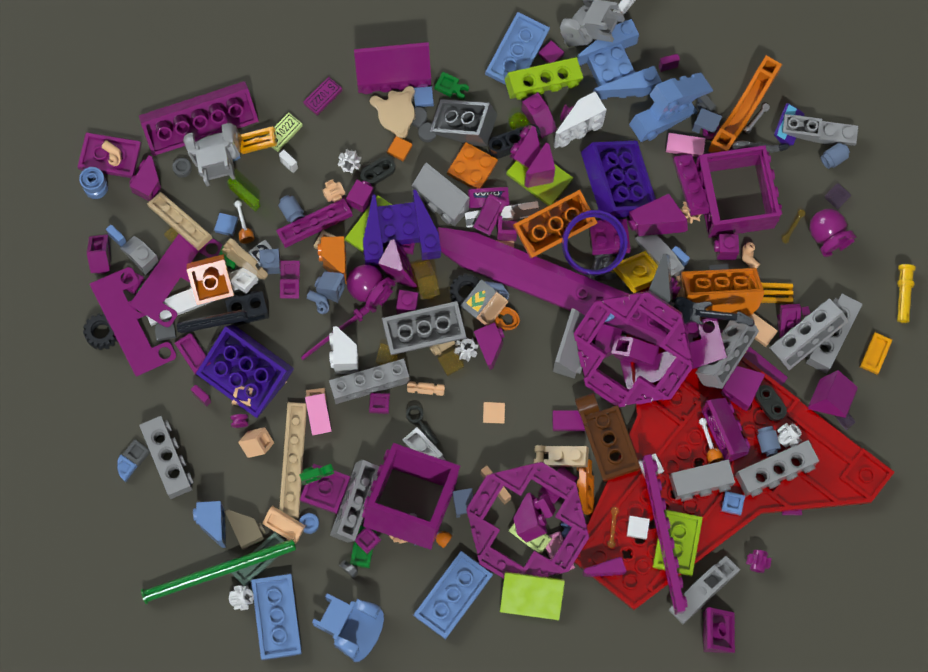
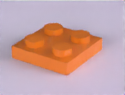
[447,142,498,189]

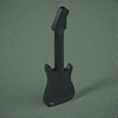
[674,297,755,327]

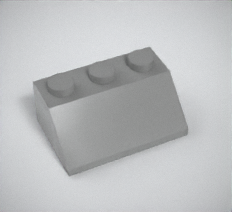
[412,163,470,227]
[553,308,585,379]

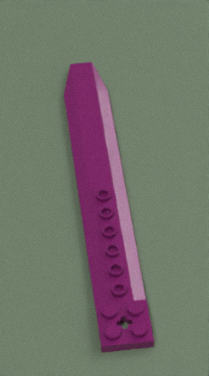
[437,227,723,348]

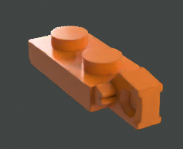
[577,459,594,515]

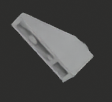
[635,235,684,279]

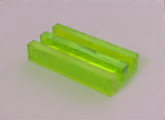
[227,177,260,212]

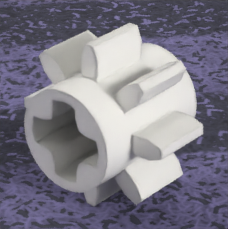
[338,149,361,174]
[454,338,478,362]
[777,423,802,447]
[229,585,254,610]

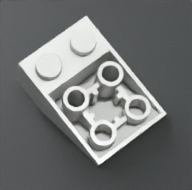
[554,92,606,149]

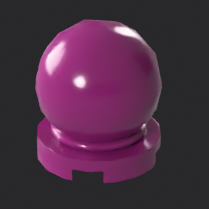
[809,209,857,257]
[347,264,396,313]

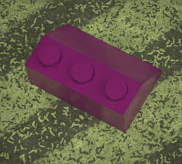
[702,398,750,462]

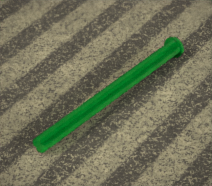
[141,539,296,604]

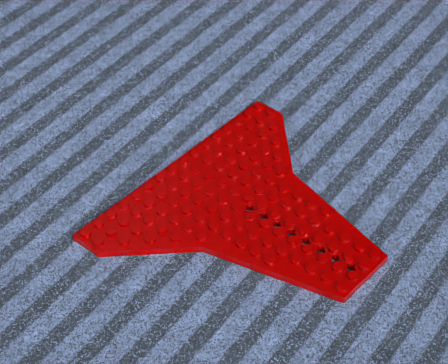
[574,287,894,610]

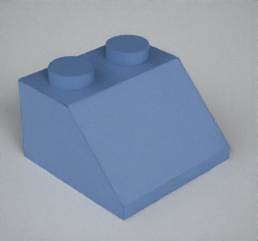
[193,501,226,548]

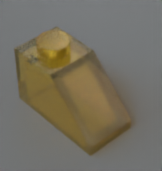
[410,260,440,300]

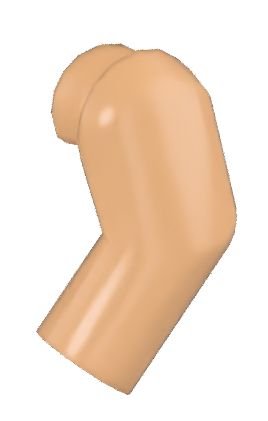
[102,141,121,166]
[742,242,760,269]

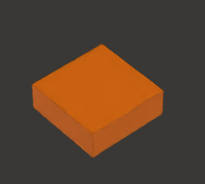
[387,136,412,162]

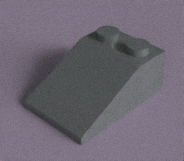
[430,99,498,146]
[649,254,675,307]

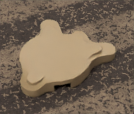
[370,86,416,139]
[221,238,268,279]

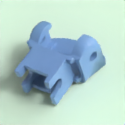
[312,594,384,662]

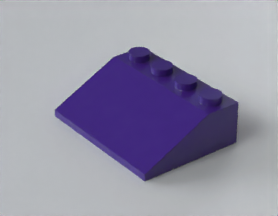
[581,141,656,220]
[196,325,294,418]

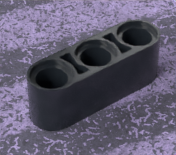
[488,124,540,159]

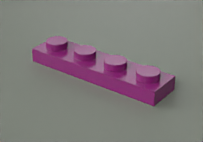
[673,154,709,216]
[276,198,353,248]

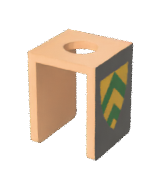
[461,280,508,326]

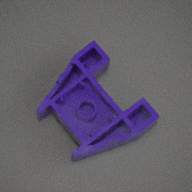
[363,190,441,266]

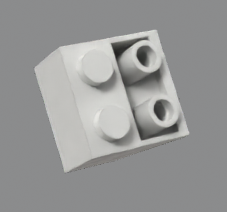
[329,326,358,374]

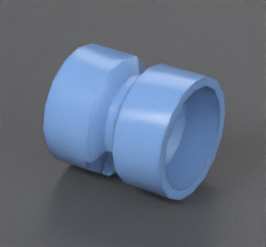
[79,167,108,199]

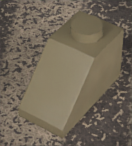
[225,510,265,550]

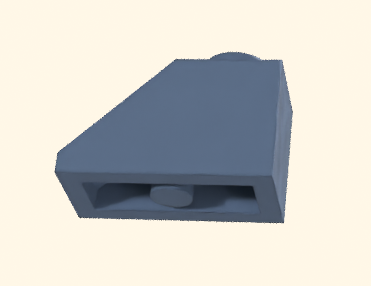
[315,272,346,303]

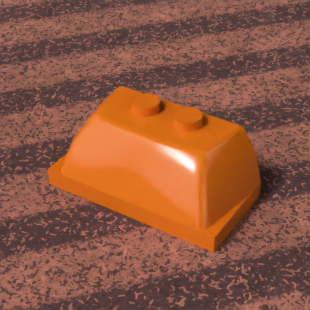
[513,190,597,259]
[681,268,764,318]

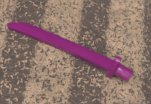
[301,306,370,360]

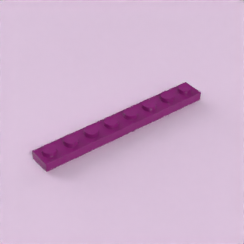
[642,454,688,615]

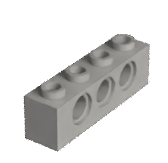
[806,294,862,374]
[770,298,849,370]
[696,318,759,389]
[329,359,410,404]
[139,416,194,499]
[735,440,819,497]
[330,460,379,543]

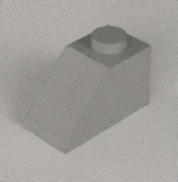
[120,236,159,275]

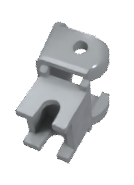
[560,0,625,47]
[183,123,242,186]

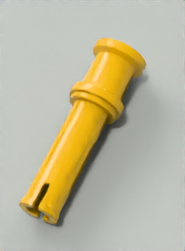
[897,264,916,323]

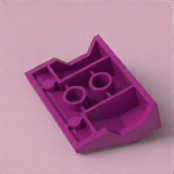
[354,42,431,94]

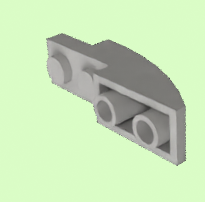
[783,114,858,146]
[669,556,740,624]

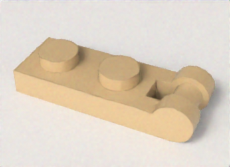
[534,445,589,467]

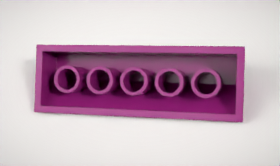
[139,81,259,156]

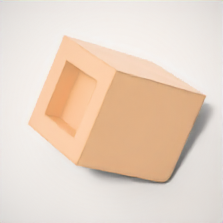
[238,427,274,458]

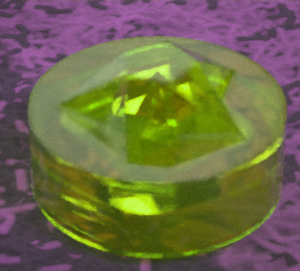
[509,112,528,130]

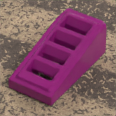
[582,557,626,577]

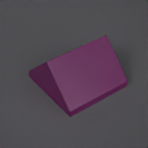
[525,143,555,188]
[378,239,417,288]
[808,370,858,418]
[703,608,735,653]

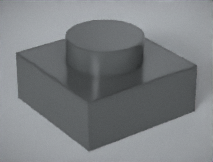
[696,95,716,113]

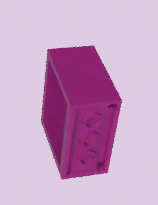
[695,145,782,238]
[362,443,460,550]

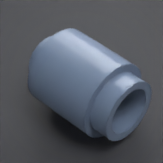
[821,143,850,169]
[278,195,304,223]
[757,426,781,457]

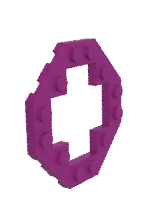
[574,291,693,407]
[466,461,589,579]

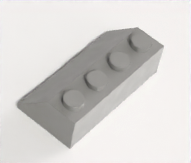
[382,301,466,355]

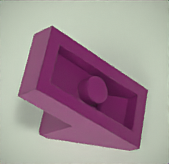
[777,304,801,338]

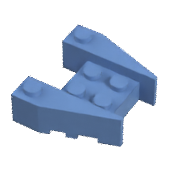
[578,19,662,99]
[629,73,713,142]

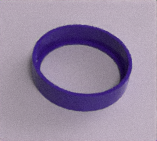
[562,210,628,276]

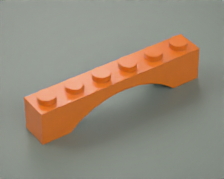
[708,55,782,153]

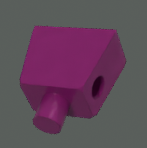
[721,366,765,411]

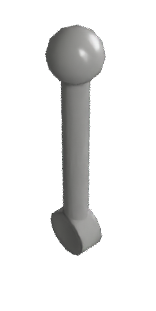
[744,104,770,134]

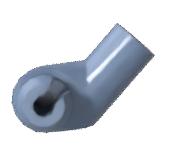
[485,281,509,299]
[307,290,329,314]

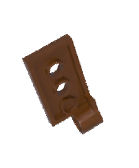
[575,393,641,482]

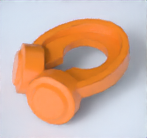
[492,307,520,330]

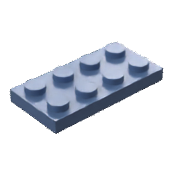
[485,12,550,85]
[413,551,493,640]
[251,574,302,660]

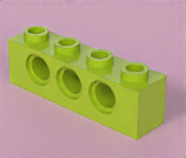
[504,57,583,100]

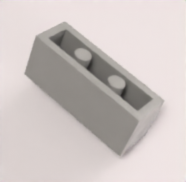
[669,460,735,501]

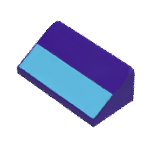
[774,103,805,146]

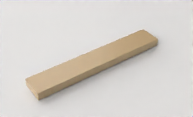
[279,402,307,519]

